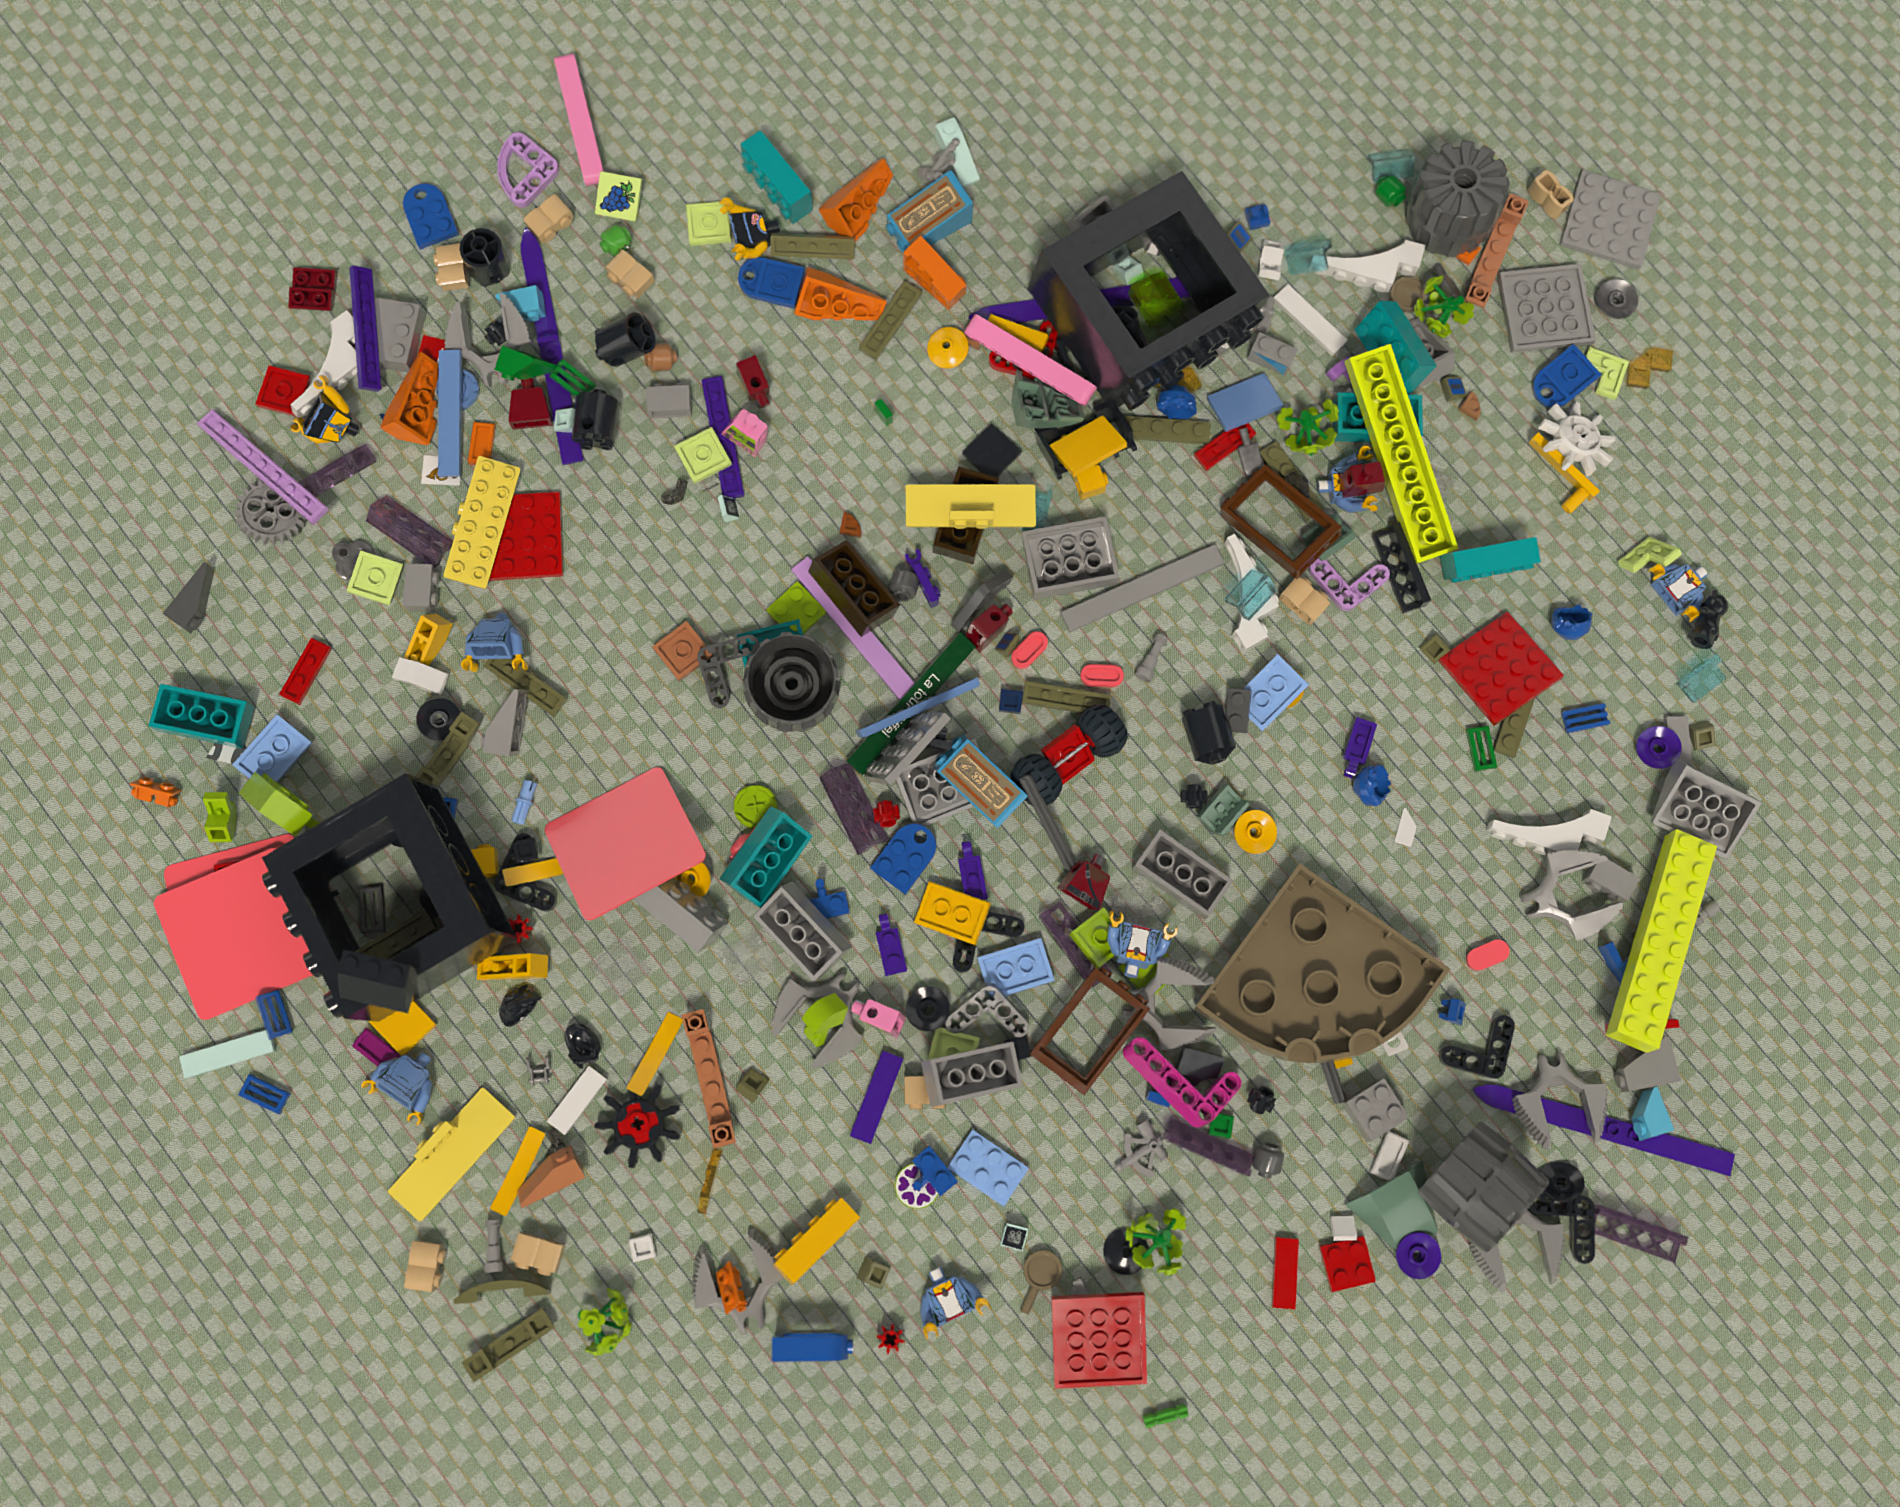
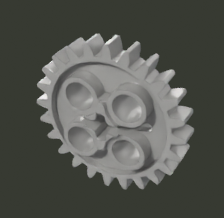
[234,479,307,546]

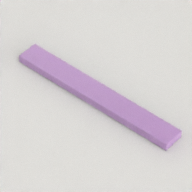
[197,409,329,525]
[791,556,914,699]

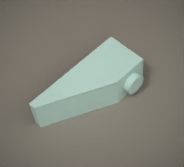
[935,117,980,188]

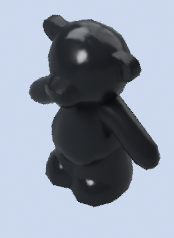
[1688,590,1729,649]

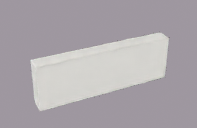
[547,1066,608,1135]

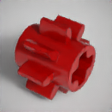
[873,800,900,828]
[508,915,534,944]
[876,1324,905,1354]

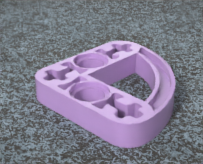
[497,132,559,208]

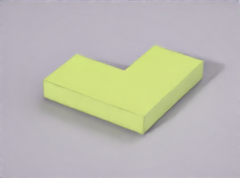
[1585,347,1629,400]
[1618,537,1682,573]

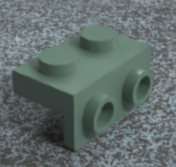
[1302,513,1356,561]
[1196,784,1250,836]

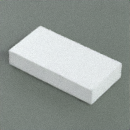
[1370,1131,1409,1181]

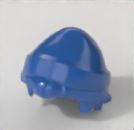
[1156,384,1197,420]
[1551,604,1593,640]
[1353,764,1391,806]

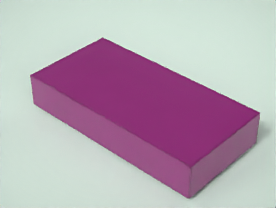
[351,1028,401,1067]

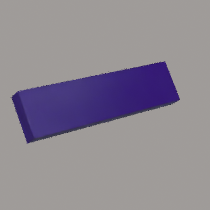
[850,1051,904,1144]

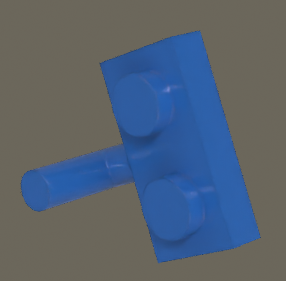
[810,879,850,919]
[912,1146,958,1196]

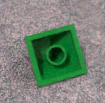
[494,345,557,381]

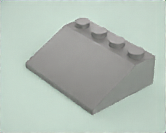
[1022,516,1120,600]
[895,732,979,826]
[1651,759,1762,859]

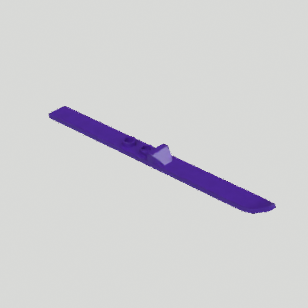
[521,227,584,465]
[968,278,1190,323]
[1473,1084,1735,1176]

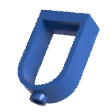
[772,1333,853,1362]

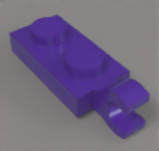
[905,549,941,608]
[1343,717,1377,779]
[958,841,988,900]
[876,914,907,977]

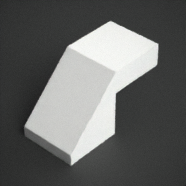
[1258,239,1284,280]
[392,657,449,695]

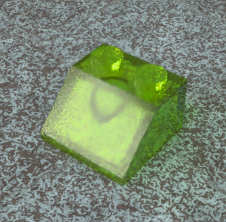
[1128,271,1185,329]

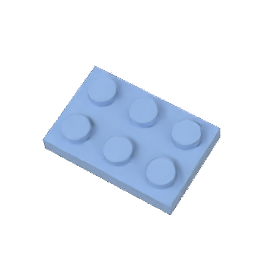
[1243,654,1310,731]
[232,715,313,783]
[977,938,1055,998]
[947,1130,1029,1207]

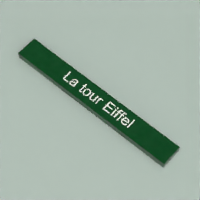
[845,632,976,776]

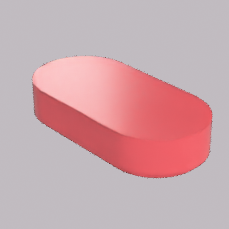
[1011,631,1048,669]
[1080,664,1124,688]
[1466,940,1510,971]

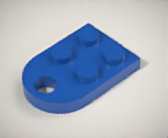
[403,184,459,249]
[738,257,805,309]
[1532,344,1602,408]
[870,824,936,895]

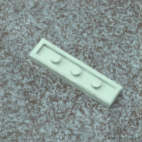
[179,1030,276,1079]

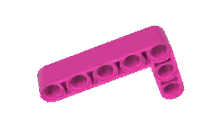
[1123,1037,1242,1128]

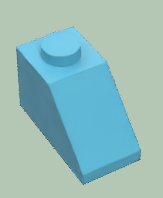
[495,285,546,322]
[1632,1087,1674,1141]

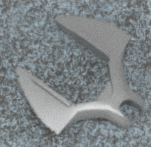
[445,293,534,387]
[1521,850,1623,941]
[1122,957,1216,1051]
[771,973,863,1068]
[1512,1052,1607,1150]
[1468,1209,1565,1292]
[692,1229,784,1335]

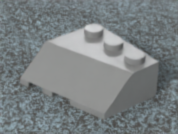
[374,298,426,373]

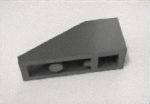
[163,562,215,634]

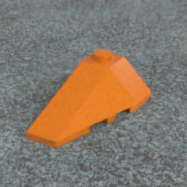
[818,158,893,242]
[794,267,887,320]
[380,352,438,446]

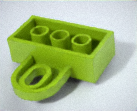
[238,772,320,837]

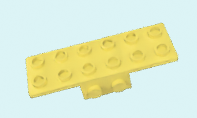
[443,456,520,589]
[906,484,1036,529]
[388,1088,516,1222]

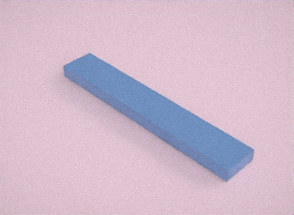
[438,350,462,477]

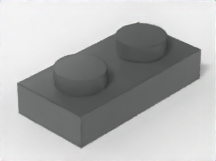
[1226,687,1252,733]

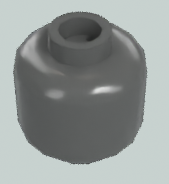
[889,568,919,602]
[1252,1142,1285,1178]

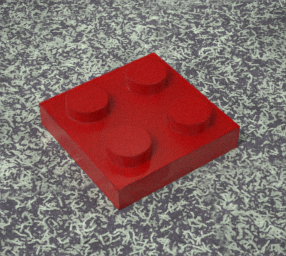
[255,365,311,417]
[1319,1236,1376,1292]

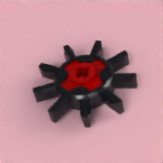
[594,1081,681,1168]

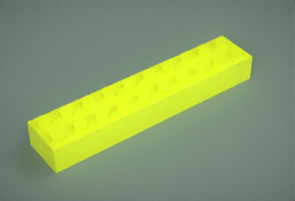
[1344,344,1459,563]
[1606,829,1717,1053]

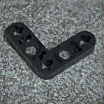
[494,833,557,912]
[953,912,1025,973]
[1439,1015,1515,1079]
[1528,1193,1595,1264]

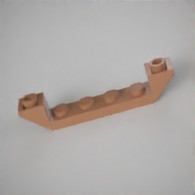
[1464,193,1529,309]
[682,1009,736,1149]

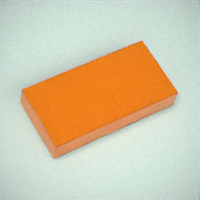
[468,422,496,465]

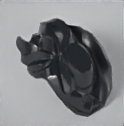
[499,984,541,1027]
[564,1023,601,1069]

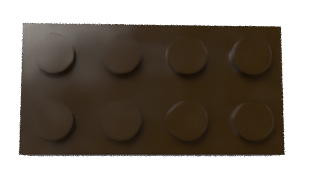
[933,466,999,565]
[808,540,900,637]

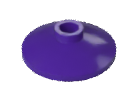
[1636,726,1682,769]
[1396,1232,1442,1279]

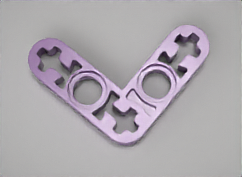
[1309,559,1390,612]

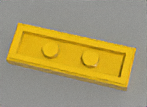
[988,314,1049,353]

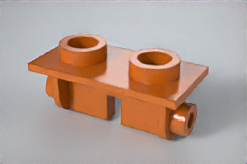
[129,777,182,808]
[716,1261,747,1314]

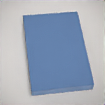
[1207,373,1283,432]

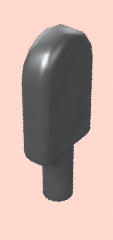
[1434,264,1463,298]
[1237,428,1264,478]

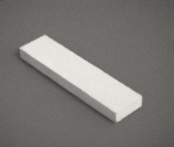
[1274,284,1348,357]

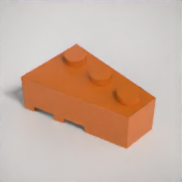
[903,235,966,310]

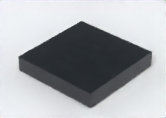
[962,424,1022,478]

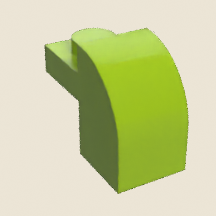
[203,792,237,842]
[802,993,848,1047]

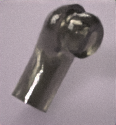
[1285,472,1310,498]
[661,479,688,505]
[545,1128,565,1159]

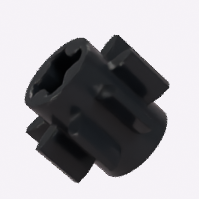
[484,319,507,346]
[1180,784,1208,809]
[1247,1086,1276,1114]

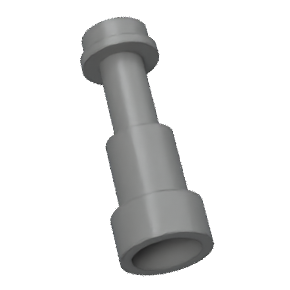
[1135,634,1168,682]
[484,1220,503,1273]

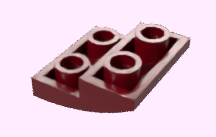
[288,267,337,311]

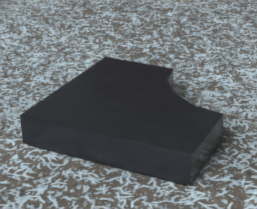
[1168,1045,1225,1087]

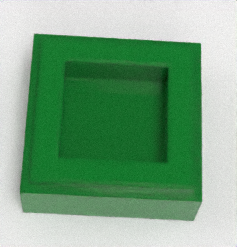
[874,399,893,427]
[1208,1113,1234,1139]

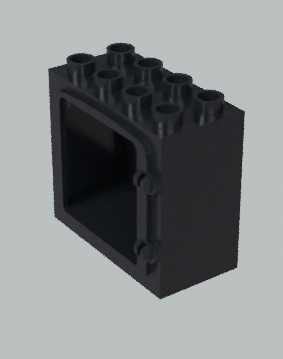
[1027,171,1270,412]
[262,773,518,1022]

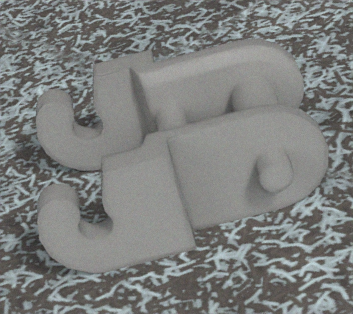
[526,1055,551,1086]

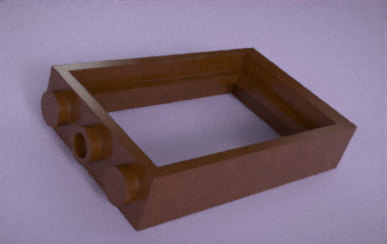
[1221,465,1342,579]
[1030,966,1150,1095]

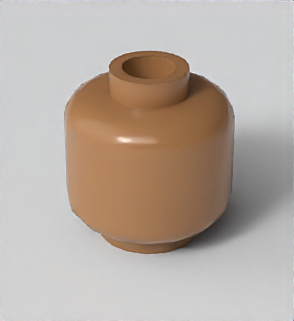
[644,343,677,372]

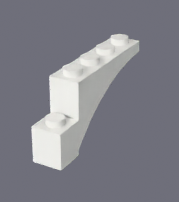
[1309,240,1425,293]
[291,310,358,418]
[1224,534,1279,654]
[1486,809,1612,855]

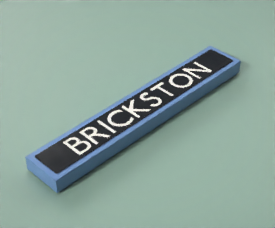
[855,678,980,738]

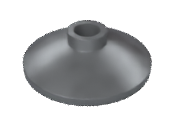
[1596,279,1639,319]

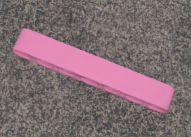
[554,53,604,187]
[964,314,1097,406]

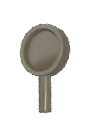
[1389,277,1426,313]
[1020,1250,1062,1315]

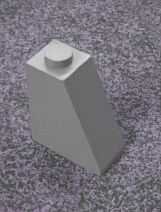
[1615,1036,1681,1092]

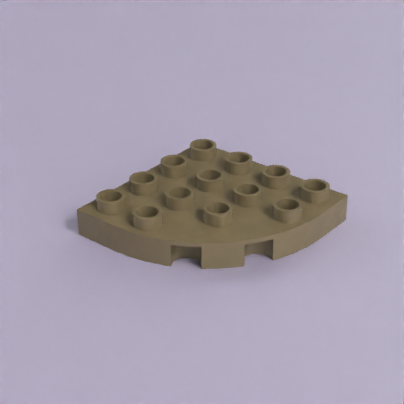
[1194,863,1450,1063]

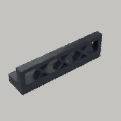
[1371,522,1431,614]

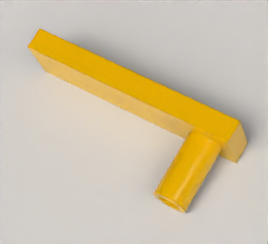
[1529,432,1600,514]

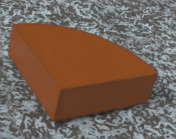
[840,512,861,538]

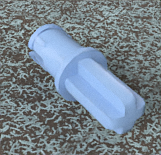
[511,780,537,825]

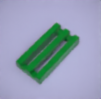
[549,359,597,397]
[1466,726,1498,772]

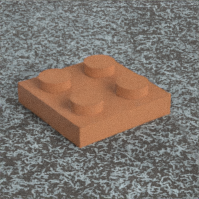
[652,621,714,682]

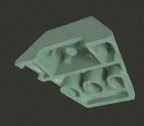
[1011,370,1085,428]
[1344,1160,1438,1252]

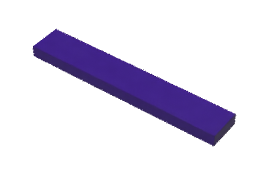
[349,265,382,392]
[701,376,745,499]

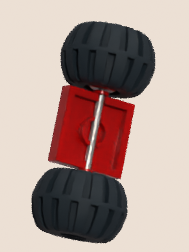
[1010,704,1128,806]

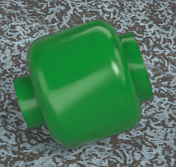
[1375,175,1406,207]

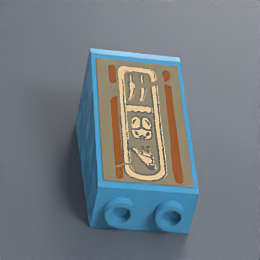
[886,170,973,253]
[933,734,1028,828]

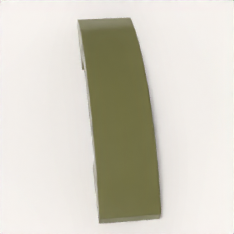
[415,711,480,787]
[453,1279,551,1304]
[461,1308,555,1383]

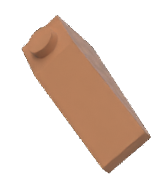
[517,1145,585,1208]

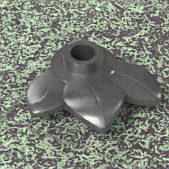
[332,541,374,581]

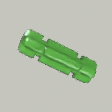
[1143,1404,1189,1428]

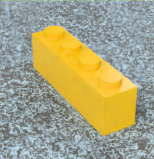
[773,1197,860,1285]

